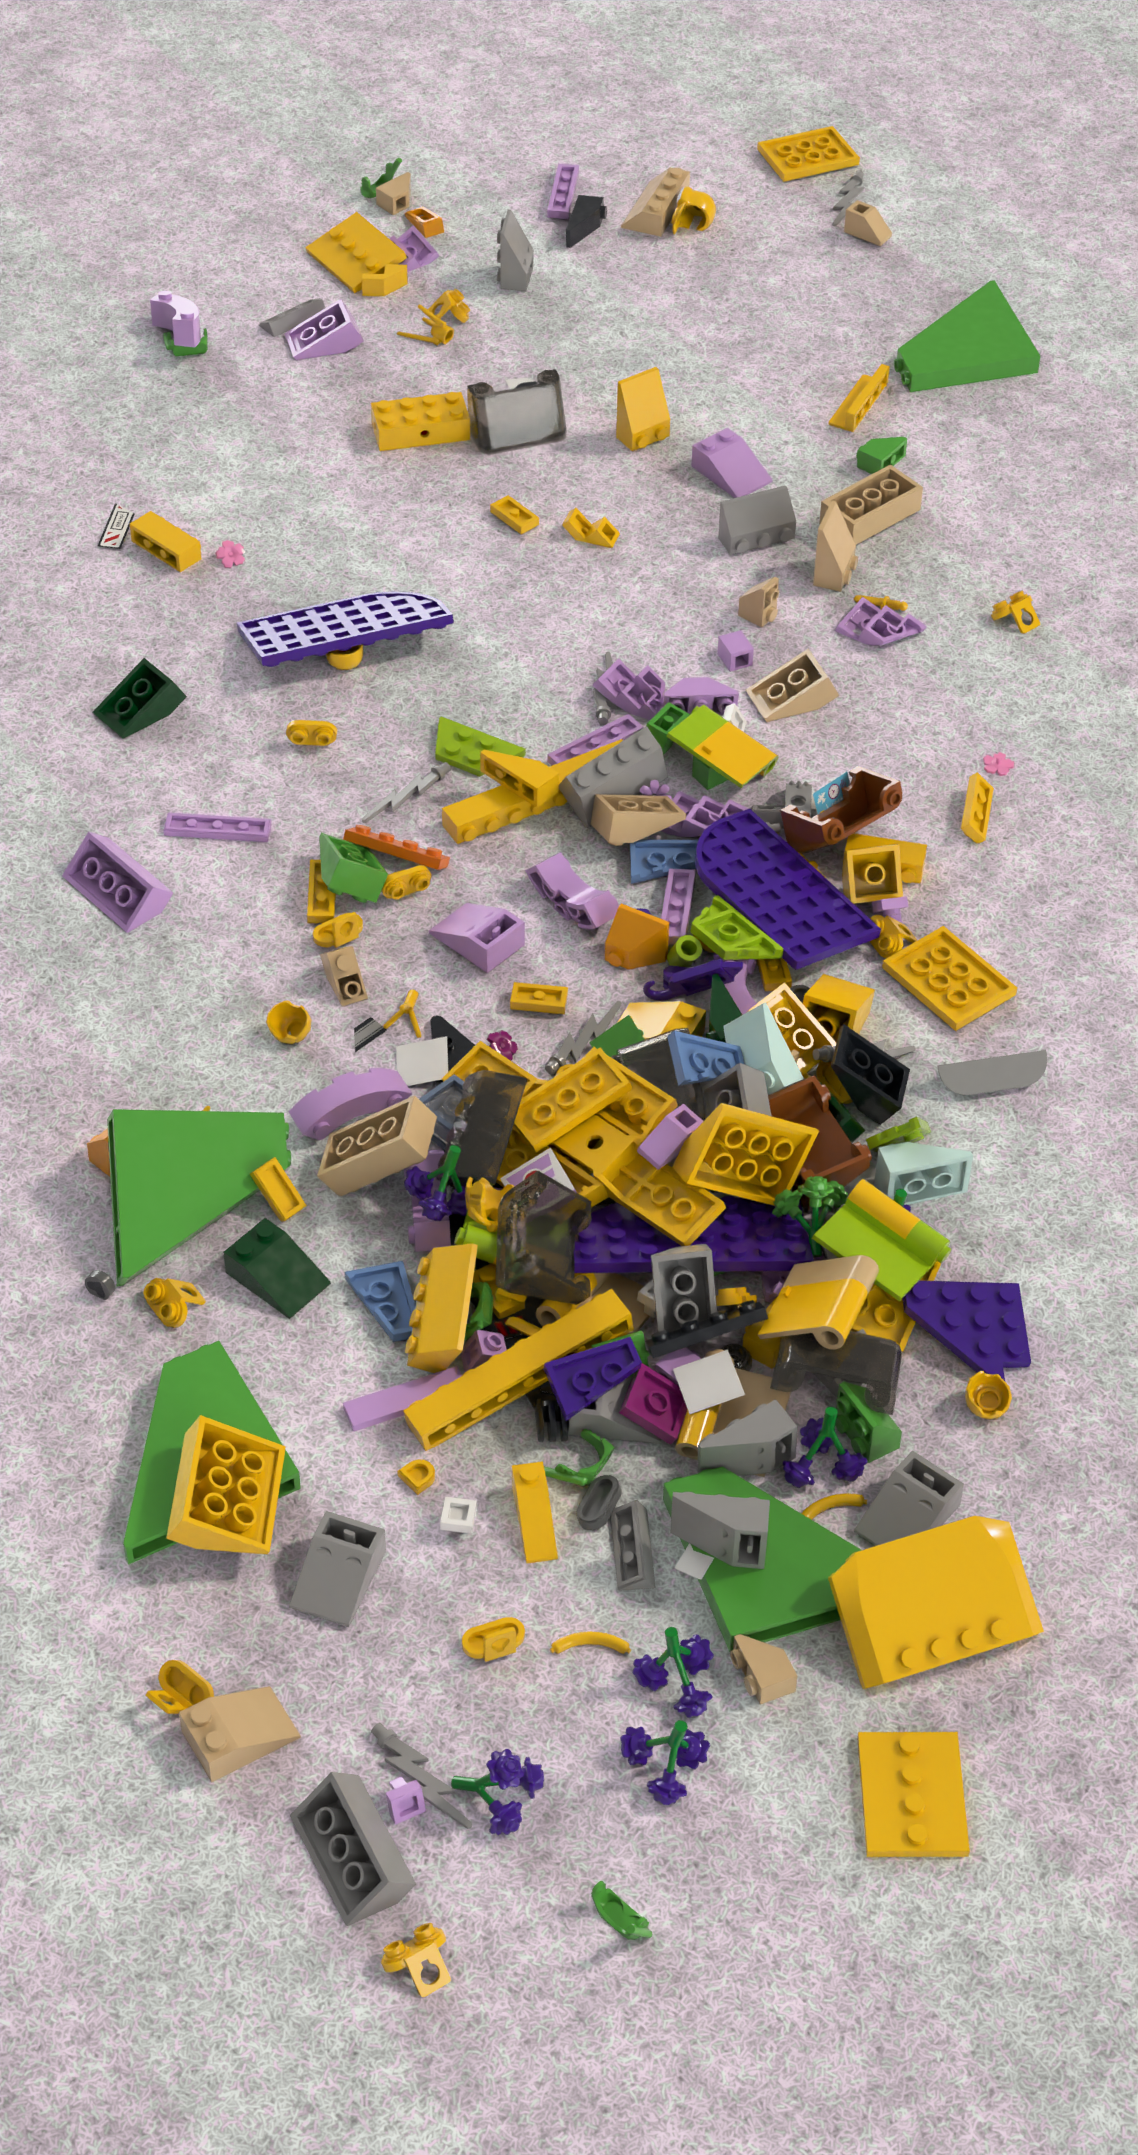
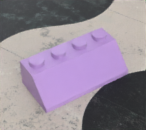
[62,832,173,933]

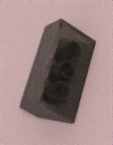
[436,1070,527,1188]

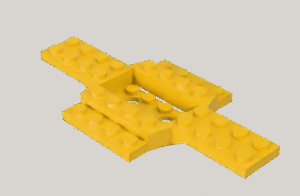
[442,1041,726,1246]

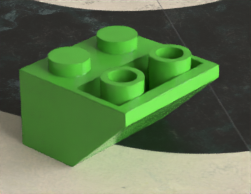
[835,1382,902,1463]

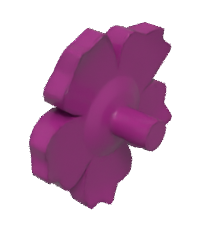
[486,1030,518,1061]

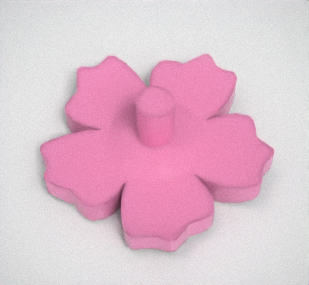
[215,540,245,568]
[983,752,1014,776]

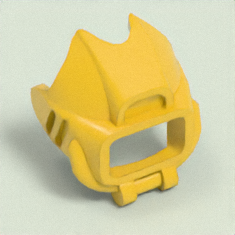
[465,1176,516,1233]

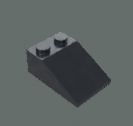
[831,1024,910,1125]

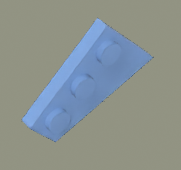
[630,840,698,884]
[667,1031,744,1086]
[345,1261,416,1342]

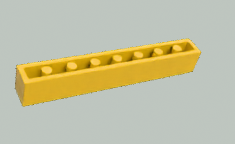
[442,739,623,844]
[403,1289,634,1451]

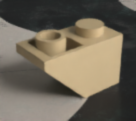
[376,172,411,215]
[844,200,892,246]
[738,577,779,627]
[320,946,368,1006]
[730,1634,797,1705]

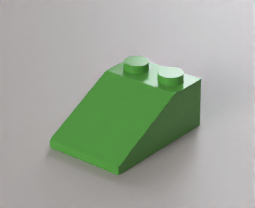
[319,833,388,903]

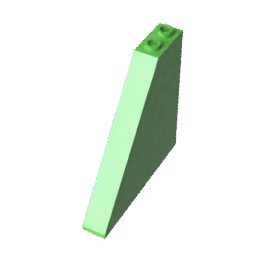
[894,280,1040,392]
[107,1109,291,1286]
[123,1341,301,1565]
[663,1467,861,1652]

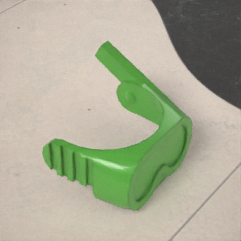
[360,158,402,198]
[163,328,208,356]
[464,1282,493,1342]
[544,1429,615,1486]
[591,1881,653,1940]

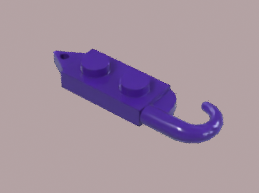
[643,958,743,1001]

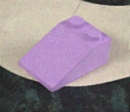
[284,299,364,360]
[691,427,773,498]

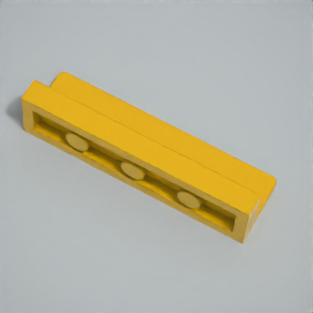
[829,364,890,432]

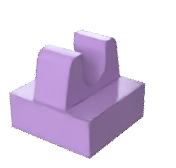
[386,1776,426,1825]

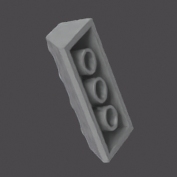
[559,726,668,828]
[290,1772,416,1926]

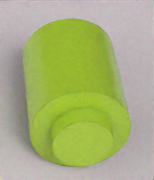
[667,935,702,968]

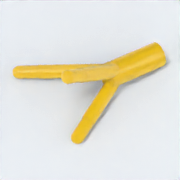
[383,989,422,1038]

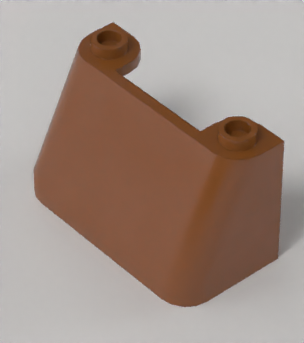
[780,766,902,854]
[768,1075,872,1212]

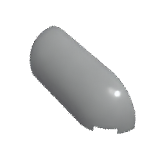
[937,1050,1047,1095]

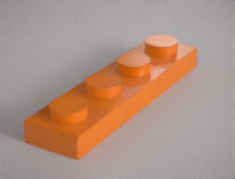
[343,825,450,870]

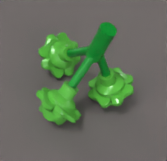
[772,1176,848,1258]

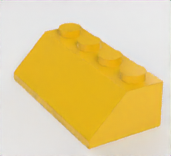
[405,1243,478,1373]

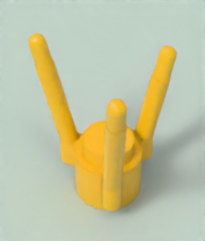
[397,304,454,345]

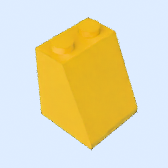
[802,974,875,1043]

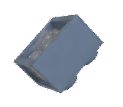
[419,1074,495,1153]

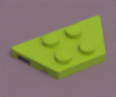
[435,716,526,777]
[690,895,784,960]
[866,1116,932,1152]

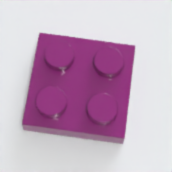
[619,1363,687,1445]

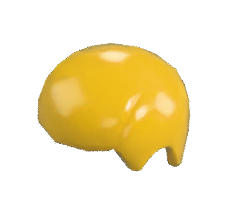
[326,644,363,670]
[266,1000,312,1044]
[965,1371,1012,1419]

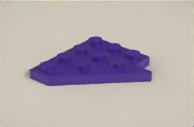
[902,1281,1031,1381]

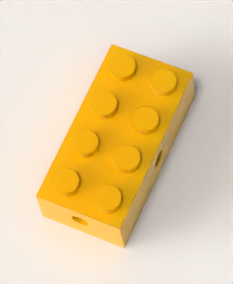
[371,392,470,451]

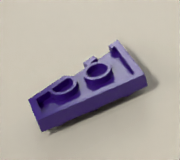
[544,1337,642,1421]

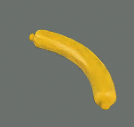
[801,1493,867,1520]
[550,1631,631,1654]

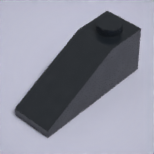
[566,195,607,248]

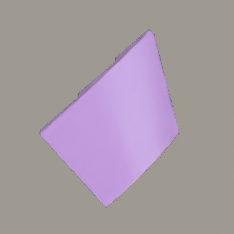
[390,226,439,272]
[593,658,665,720]

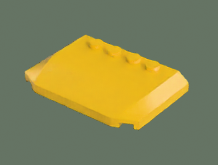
[828,1516,1044,1689]

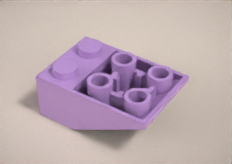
[429,903,525,973]

